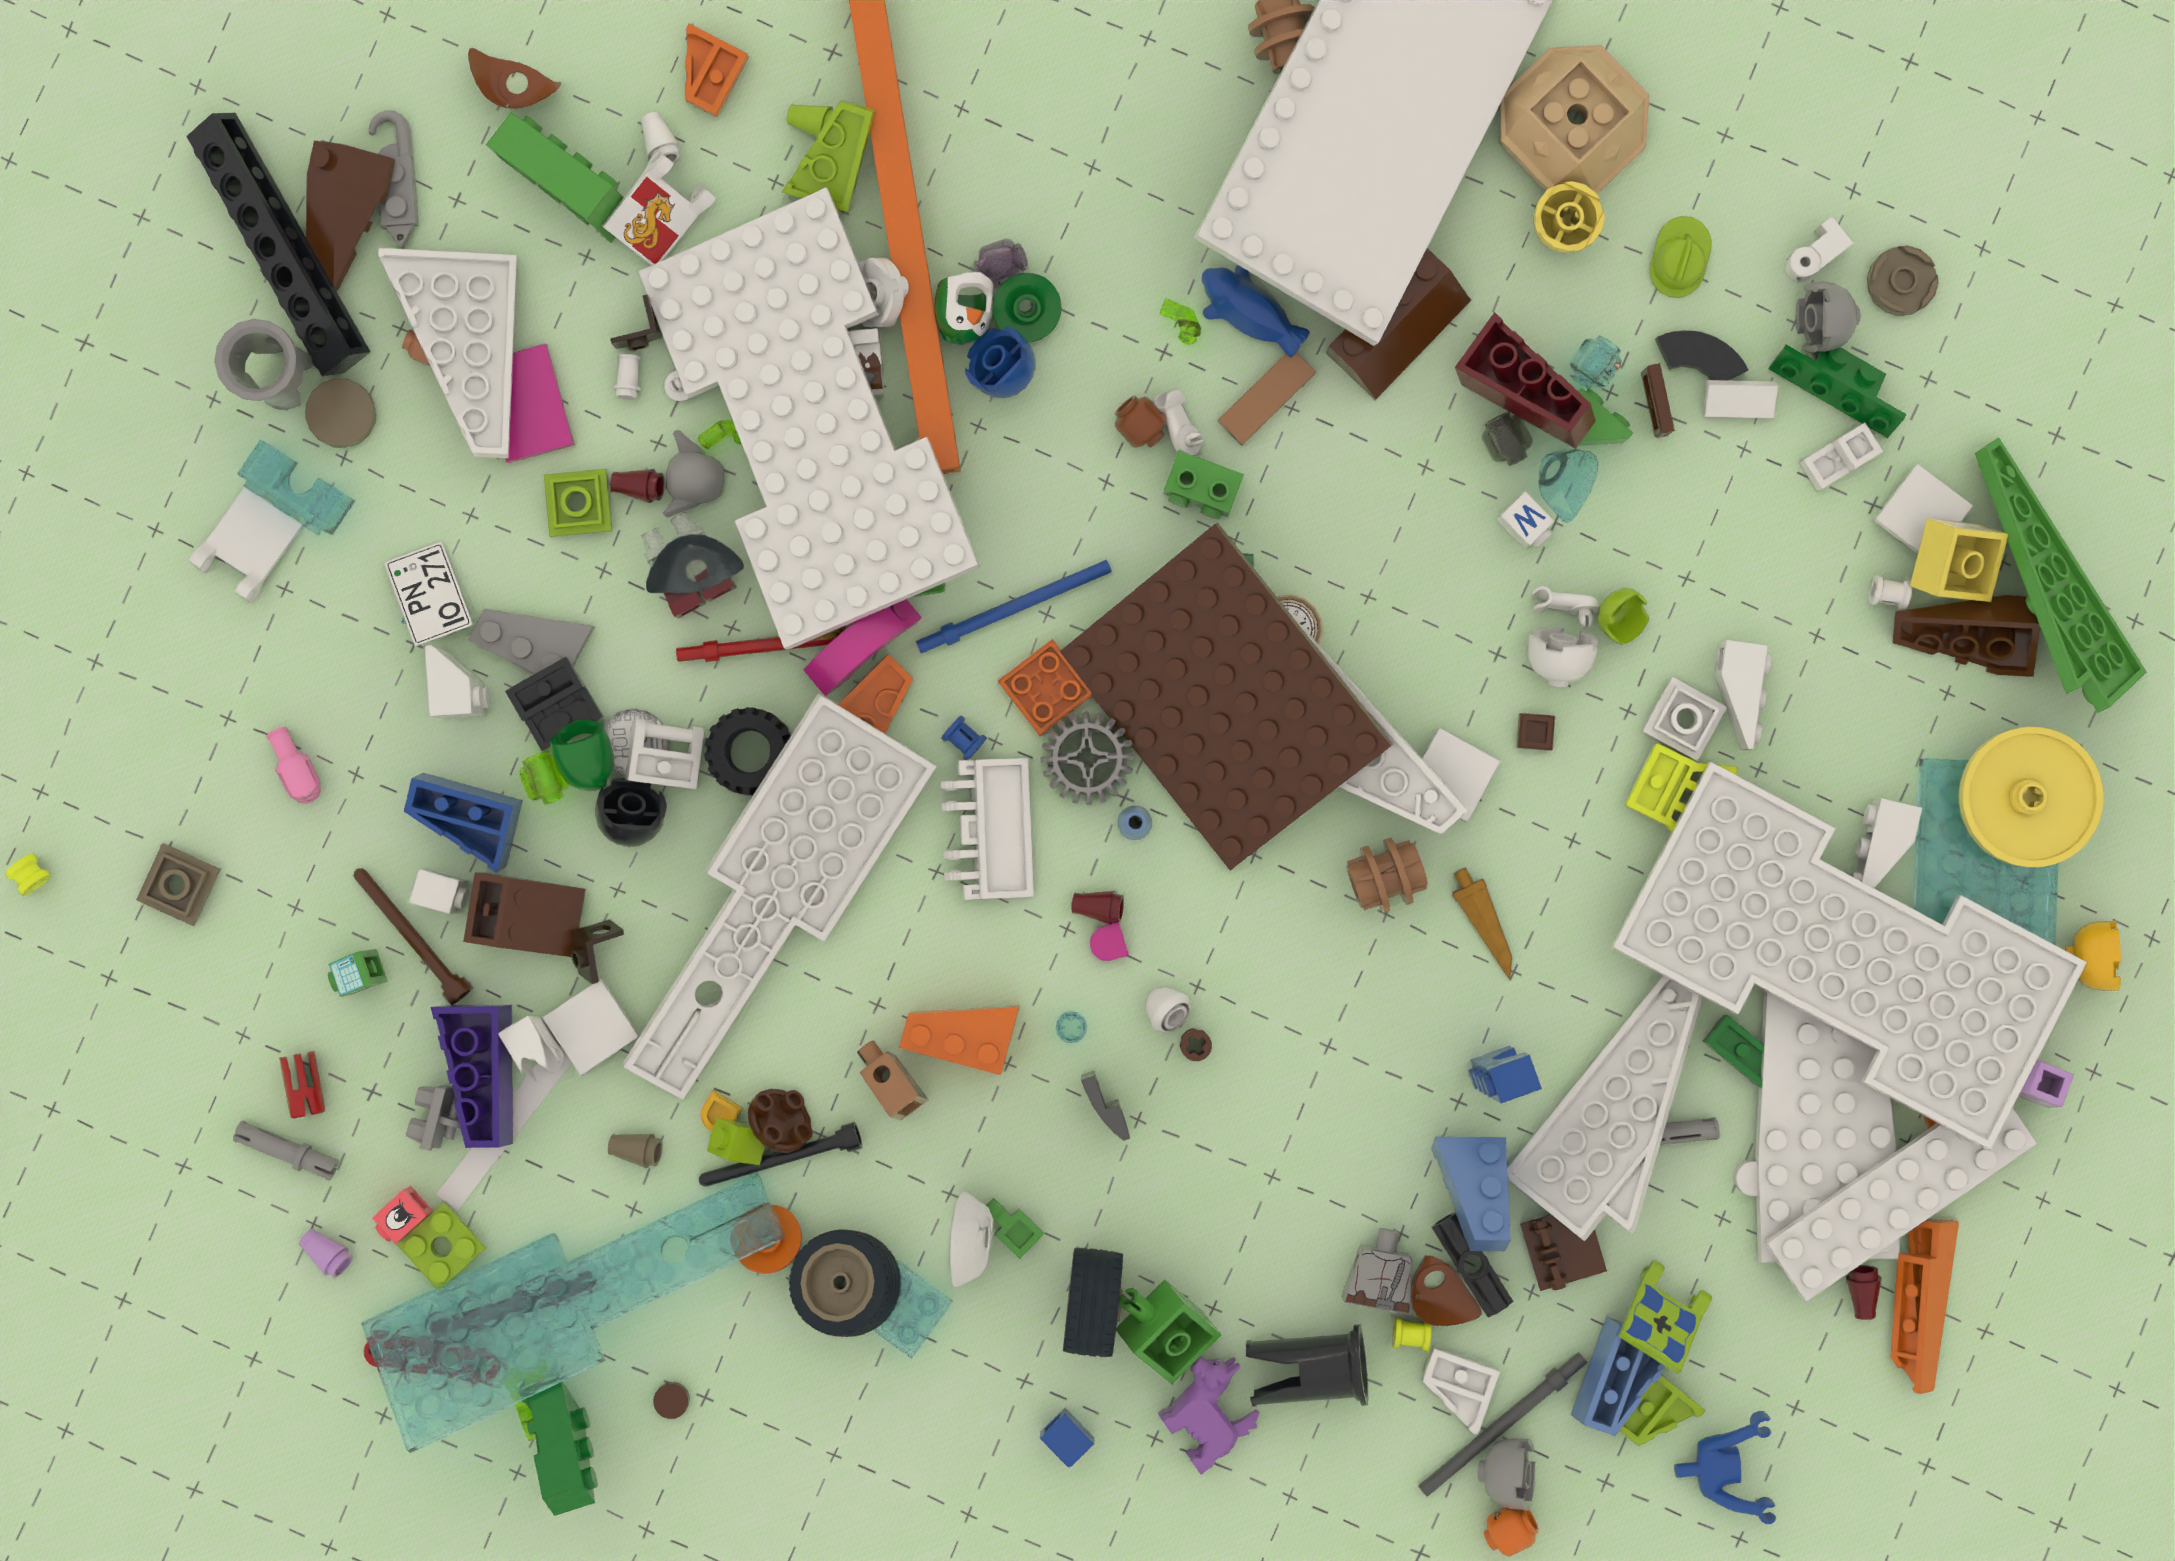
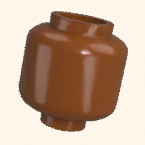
[1115,395,1166,448]

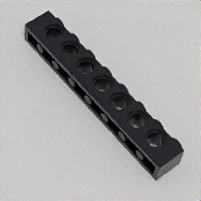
[186,113,371,376]

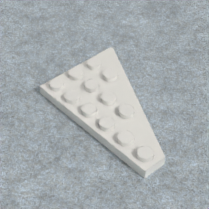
[378,248,517,458]

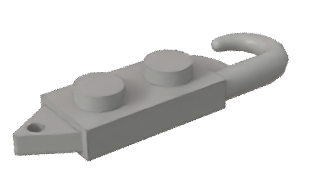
[369,110,419,249]

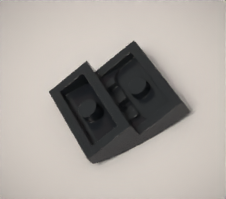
[505,657,604,751]

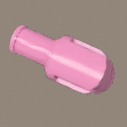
[266,727,321,804]

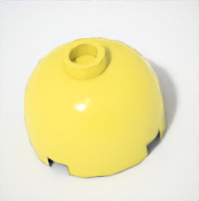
[1533,181,1605,254]

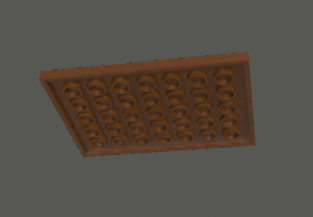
[1060,523,1393,870]

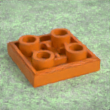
[998,639,1092,736]

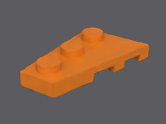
[838,654,913,733]

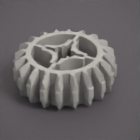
[1040,711,1134,805]

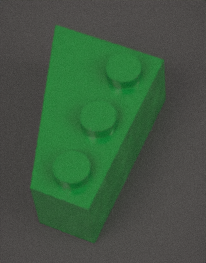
[520,1378,598,1516]

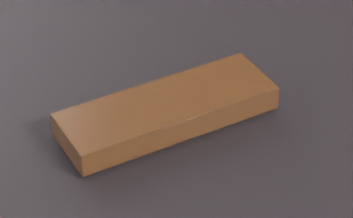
[1218,352,1316,446]

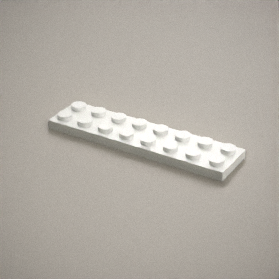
[1764,1107,2037,1302]

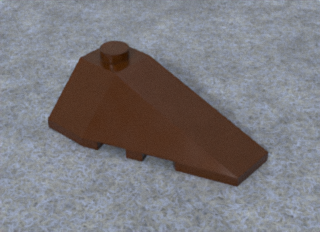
[1893,595,2040,677]

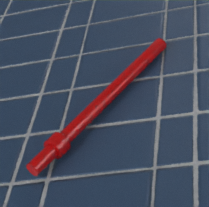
[676,629,846,662]

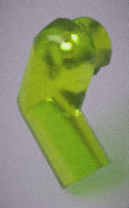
[1159,298,1201,345]

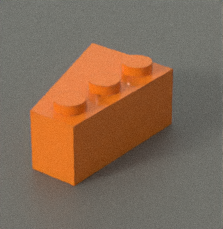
[899,1005,1020,1075]

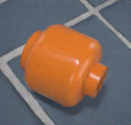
[1484,1507,1539,1557]

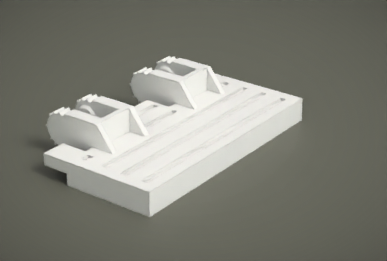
[940,758,1034,900]

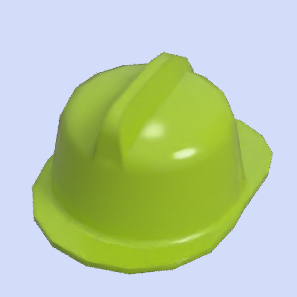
[1649,216,1712,298]

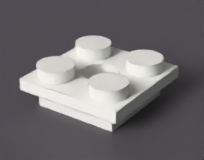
[1641,677,1727,762]

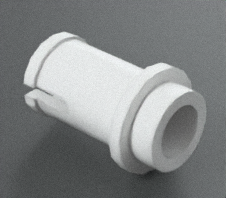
[613,354,641,399]

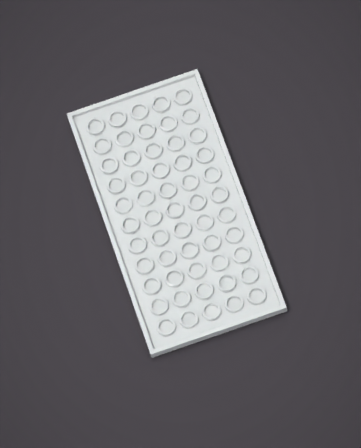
[1194,0,1553,346]

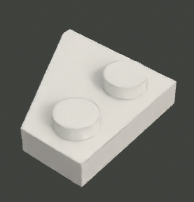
[1421,1346,1500,1435]

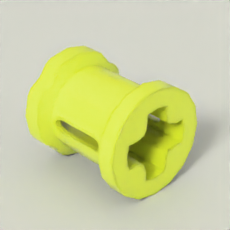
[1392,1317,1431,1352]

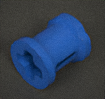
[941,715,987,760]

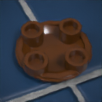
[748,1088,813,1153]

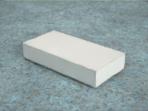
[1703,380,1778,418]

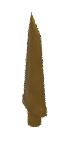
[1452,867,1512,980]

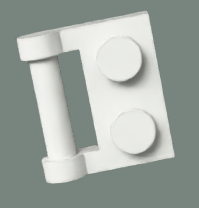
[625,718,704,789]

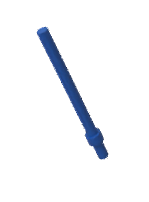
[916,560,1112,654]

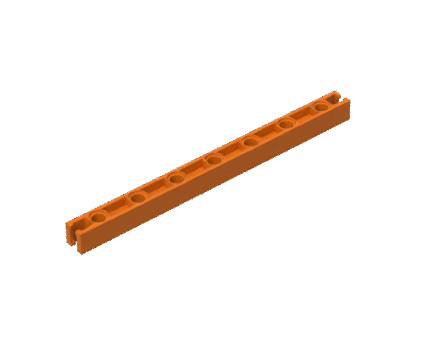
[849,0,961,474]

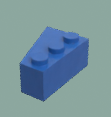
[404,773,523,873]

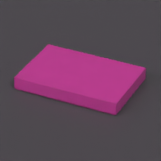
[505,344,575,463]

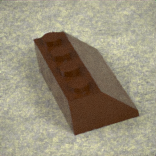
[1326,248,1471,400]

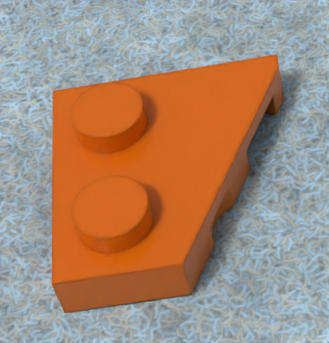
[685,23,749,118]

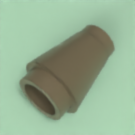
[608,1134,662,1168]

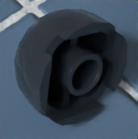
[595,777,667,847]

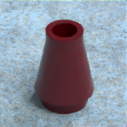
[610,469,664,503]
[1071,890,1124,925]
[1846,1265,1882,1320]

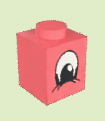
[372,1186,433,1244]

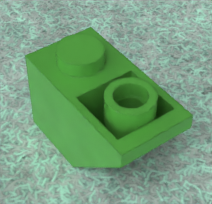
[1578,387,1633,446]

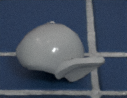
[663,430,724,517]

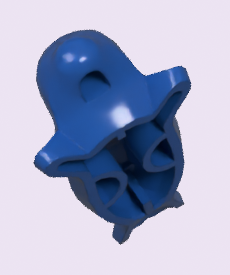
[1201,265,1310,357]

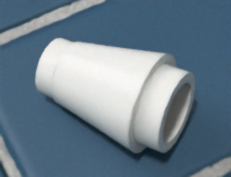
[640,112,680,163]

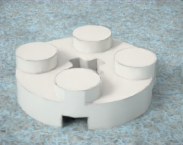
[858,258,909,327]

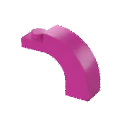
[803,599,922,696]

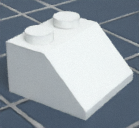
[425,645,490,719]

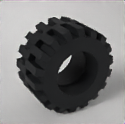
[704,707,791,795]

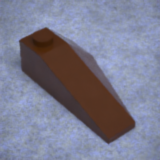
[306,140,395,291]

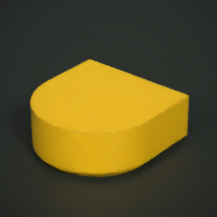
[701,1090,743,1131]

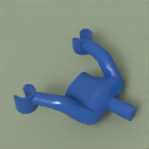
[1674,1411,1776,1524]

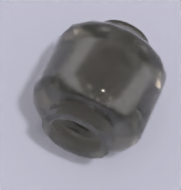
[1481,411,1533,466]

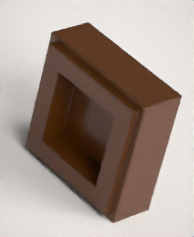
[1516,713,1555,751]

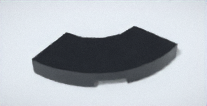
[1655,330,1749,380]

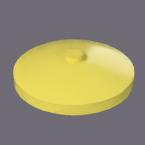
[1959,727,2104,867]

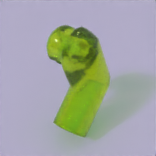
[698,420,742,450]

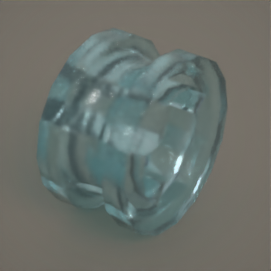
[1056,1011,1087,1043]

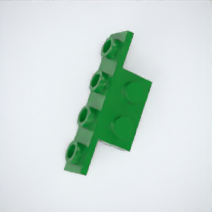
[1768,344,1906,438]

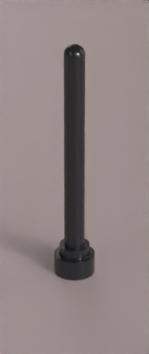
[699,1122,862,1187]

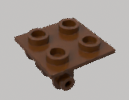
[1520,1215,1607,1291]

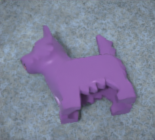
[1158,1356,1260,1475]

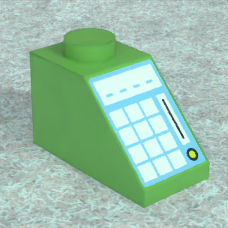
[328,949,388,997]

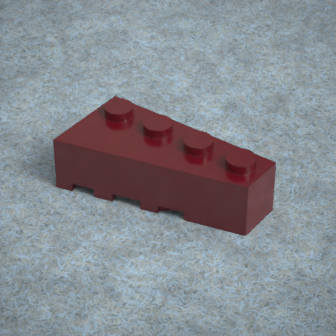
[1455,312,1596,449]

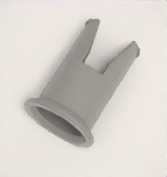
[214,319,314,411]

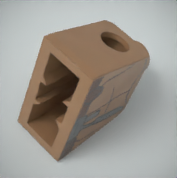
[857,1040,929,1120]

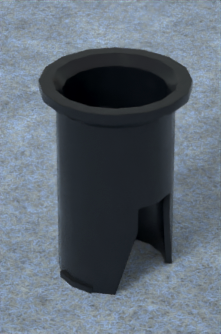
[1246,1324,1368,1407]

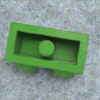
[1163,450,1244,520]

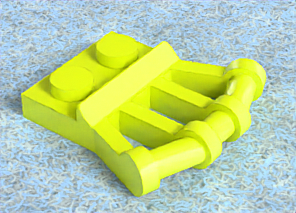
[1624,743,1738,832]

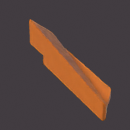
[1890,1219,1959,1394]

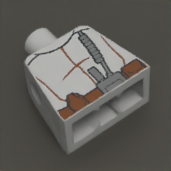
[1341,1228,1411,1315]

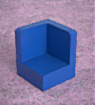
[1040,1408,1094,1467]

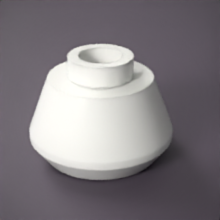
[1145,987,1190,1032]

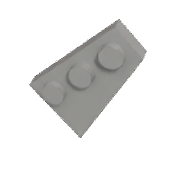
[468,609,594,674]

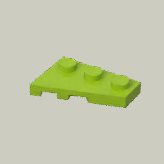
[782,100,875,213]

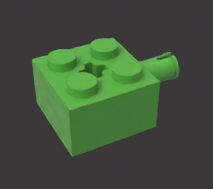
[1116,1279,1221,1384]

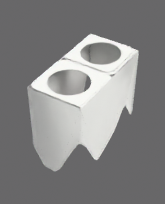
[498,1015,565,1082]

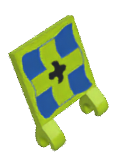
[1618,1260,1712,1374]

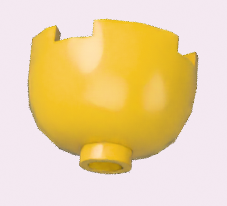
[2065,921,2121,991]

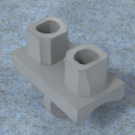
[406,1085,461,1151]

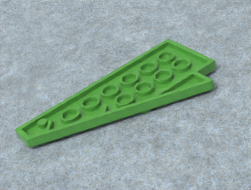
[1975,438,2147,713]

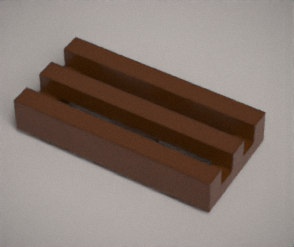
[1641,363,1675,438]

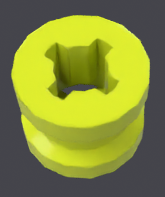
[5,853,51,896]

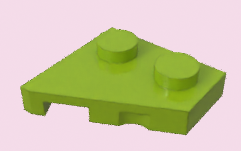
[1619,1375,1706,1446]

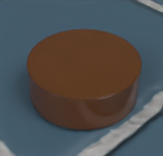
[653,1382,690,1419]

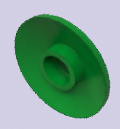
[992,273,1062,342]

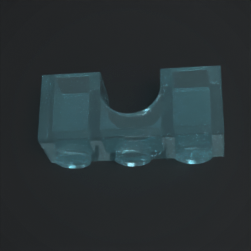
[237,439,355,535]

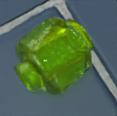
[518,751,569,805]

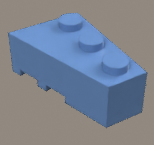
[1431,1137,1511,1251]
[1570,1316,1665,1436]

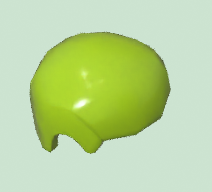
[1598,588,1649,645]

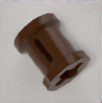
[1180,1028,1212,1061]

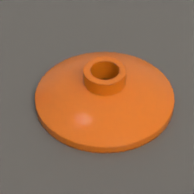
[732,1204,802,1274]

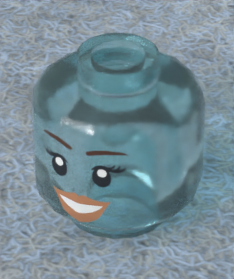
[1570,336,1622,389]

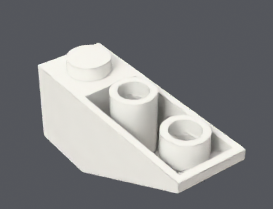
[1714,640,1771,751]
[1850,798,1922,888]

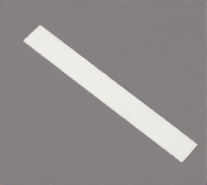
[436,1052,572,1211]

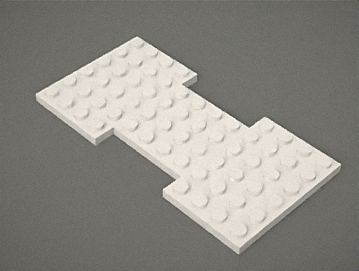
[638,187,980,650]
[1611,762,2087,1150]

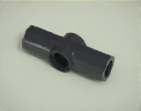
[1431,1212,1514,1318]

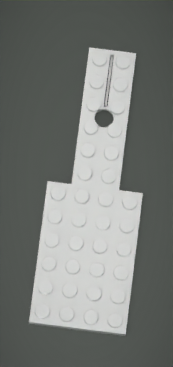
[622,693,937,1100]

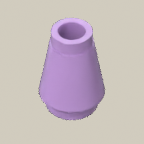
[299,1229,353,1278]

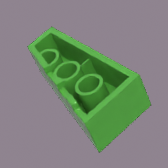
[486,112,624,243]

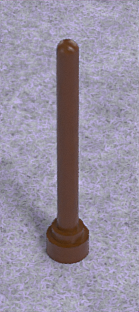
[353,868,473,1005]

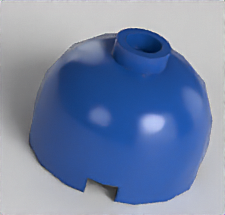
[965,327,1036,398]

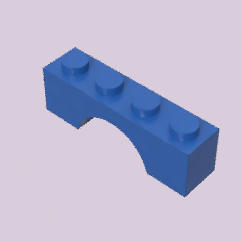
[1468,1046,1542,1104]

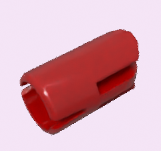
[279,1051,325,1119]

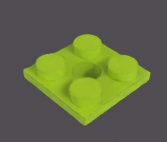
[544,469,612,537]
[397,1202,486,1291]

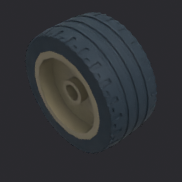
[789,1229,901,1337]
[1063,1248,1123,1357]

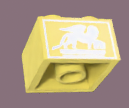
[1910,518,2009,602]

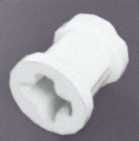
[1868,574,1912,611]

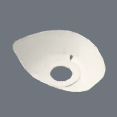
[950,1191,993,1287]

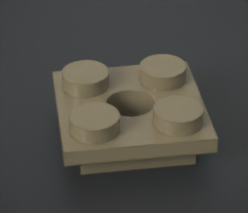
[136,843,221,926]

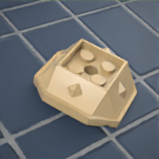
[1499,45,1649,194]

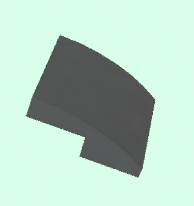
[1081,1071,1130,1141]

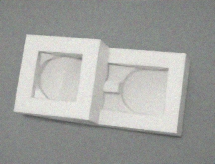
[1799,423,1883,492]

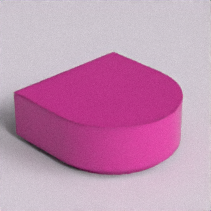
[1090,922,1129,961]

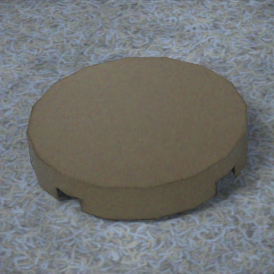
[1867,245,1939,316]
[305,378,376,448]

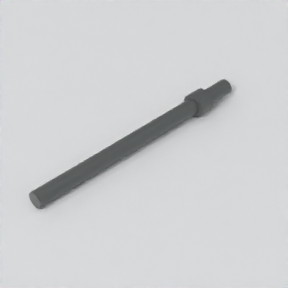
[1418,1352,1588,1497]

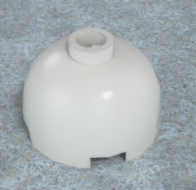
[1527,628,1598,687]

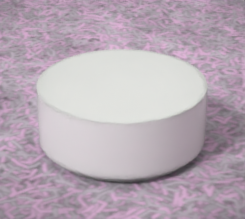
[1733,1160,1757,1196]

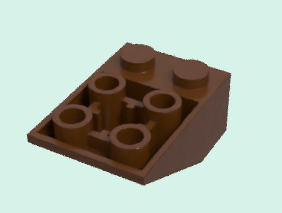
[463,872,586,957]

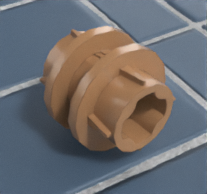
[1248,0,1315,74]
[1346,838,1428,913]

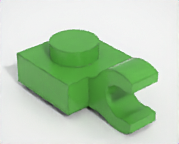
[986,1198,1044,1259]

